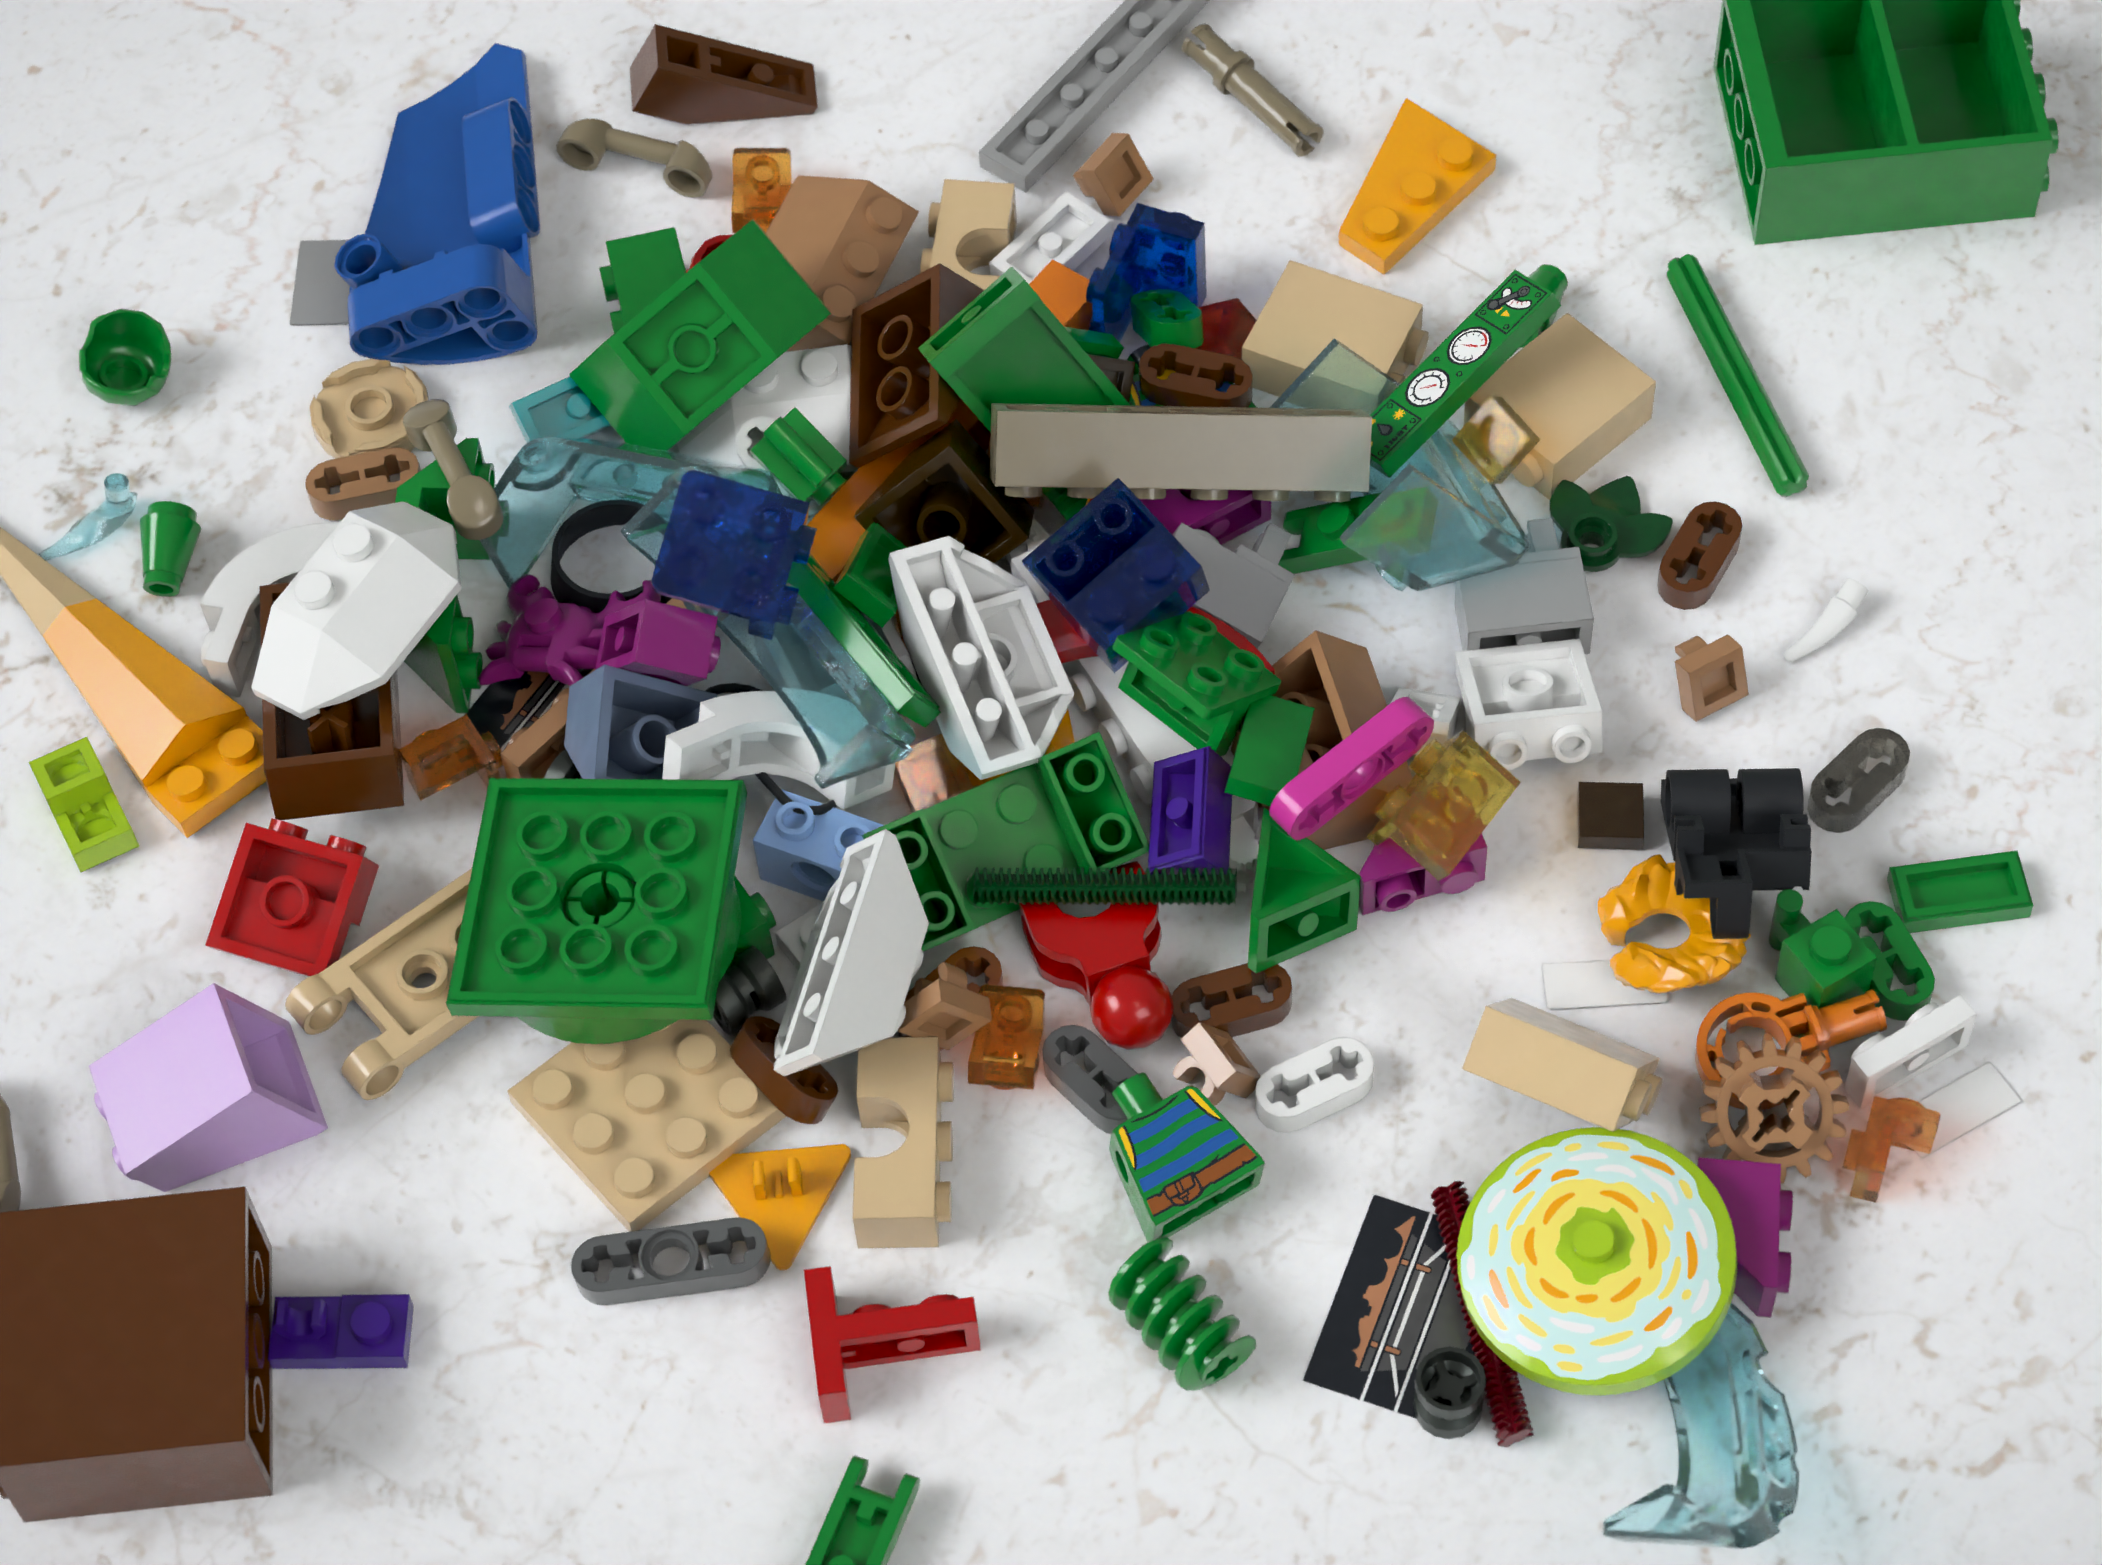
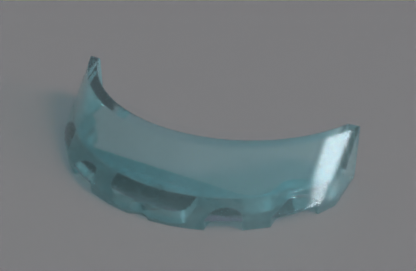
[621,479,916,789]
[1603,1302,1799,1549]

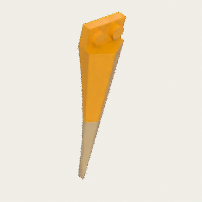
[0,527,266,838]

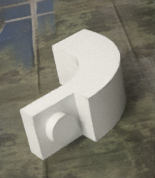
[200,522,340,697]
[662,691,899,810]

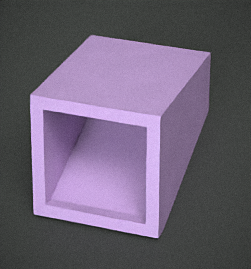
[89,983,328,1192]

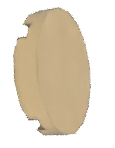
[310,359,429,458]

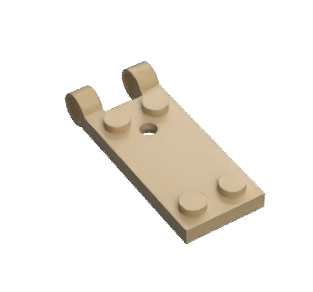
[285,868,599,1100]

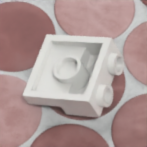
[1455,639,1602,770]

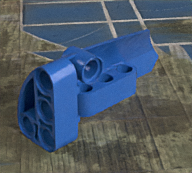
[334,43,540,365]

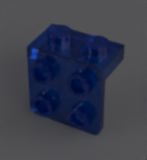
[1086,203,1207,342]
[652,470,817,640]

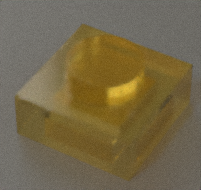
[1451,396,1541,484]

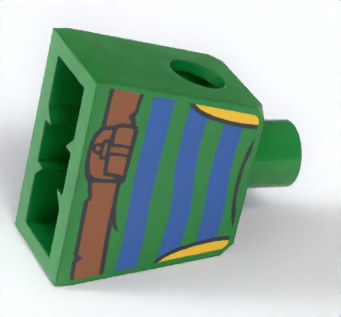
[1109,1073,1265,1242]

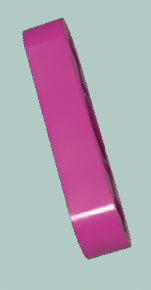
[1269,697,1434,840]

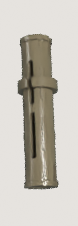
[1182,24,1324,157]

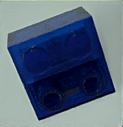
[1022,478,1210,673]

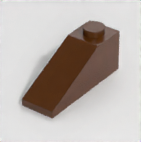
[629,24,818,124]

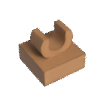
[1073,133,1154,216]
[1675,634,1749,722]
[898,962,992,1050]
[1172,1022,1261,1106]

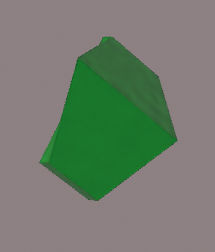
[1248,808,1361,973]

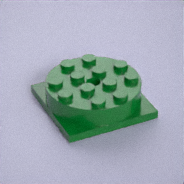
[446,778,748,1044]

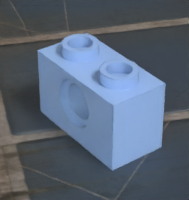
[753,789,883,901]

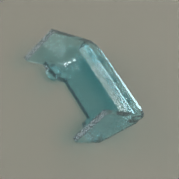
[1270,338,1532,591]
[480,437,784,616]

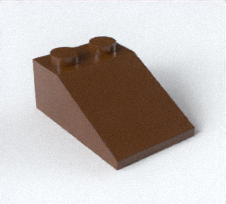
[849,263,984,468]

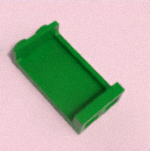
[918,267,1131,523]

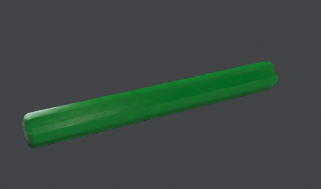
[1666,254,1809,497]

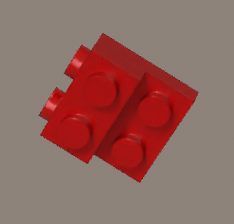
[205,818,379,977]

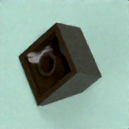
[854,419,1034,563]

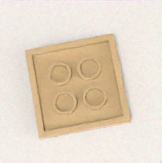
[507,1020,786,1232]

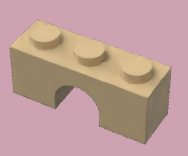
[920,179,1017,290]
[853,1037,954,1248]

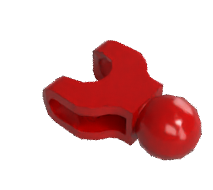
[1019,861,1174,1050]

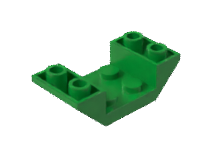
[569,219,832,467]
[395,438,505,713]
[862,732,1149,952]

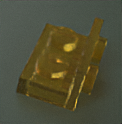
[1367,730,1521,881]

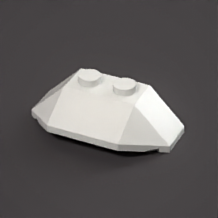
[678,344,860,485]
[251,501,462,720]
[888,536,1074,780]
[774,829,929,1076]

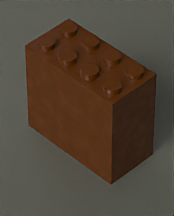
[0,1186,273,1522]

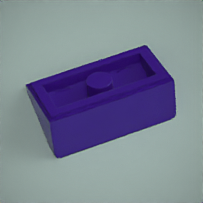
[1148,746,1232,875]

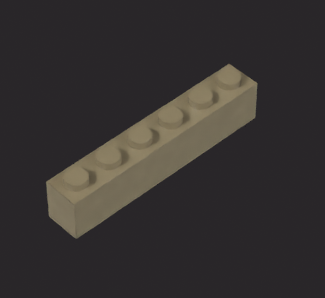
[990,403,1372,502]

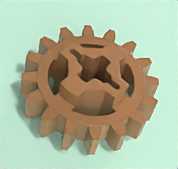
[1699,1034,1850,1184]

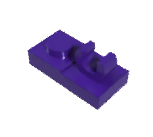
[268,1294,414,1369]

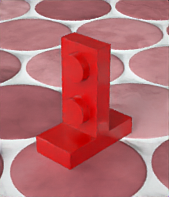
[804,1266,981,1423]

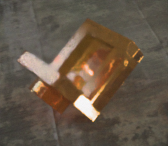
[731,148,792,233]
[399,714,503,800]
[894,733,979,813]
[968,984,1045,1090]
[1842,1096,1941,1203]

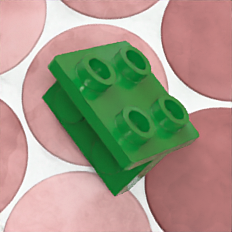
[1112,611,1281,756]

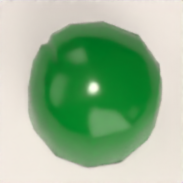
[79,309,171,406]

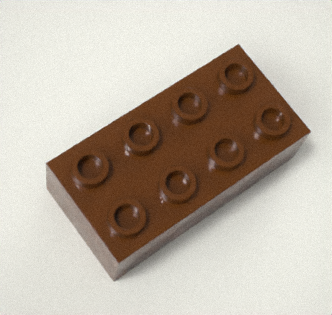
[259,582,404,820]

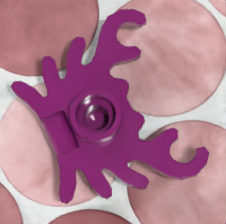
[478,574,661,686]

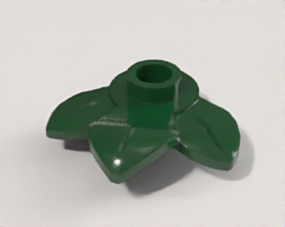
[1549,476,1673,572]

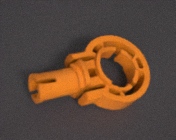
[1695,989,1887,1110]

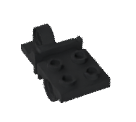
[1660,768,1812,939]

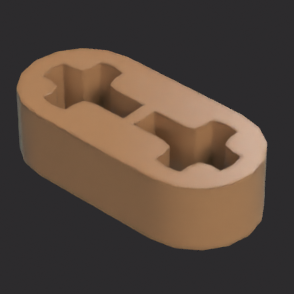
[305,447,421,521]

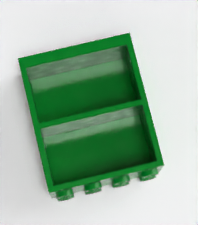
[1713,0,2059,245]

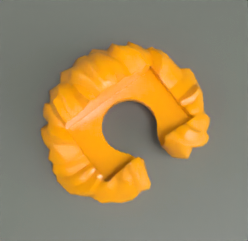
[1598,855,1751,994]

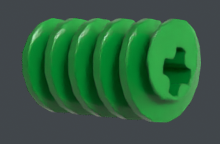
[1108,1237,1256,1391]

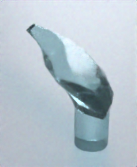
[39,473,138,561]

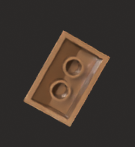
[766,175,919,352]
[1239,630,1419,850]

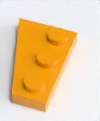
[1339,98,1496,275]

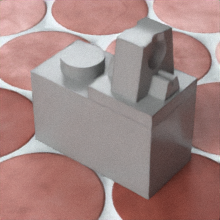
[1454,518,1594,654]
[1139,523,1295,648]

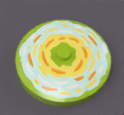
[1457,1127,1737,1396]

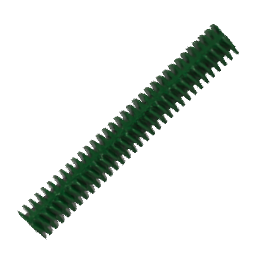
[973,867,1237,905]

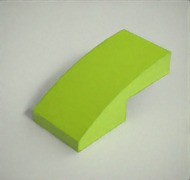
[28,737,139,873]

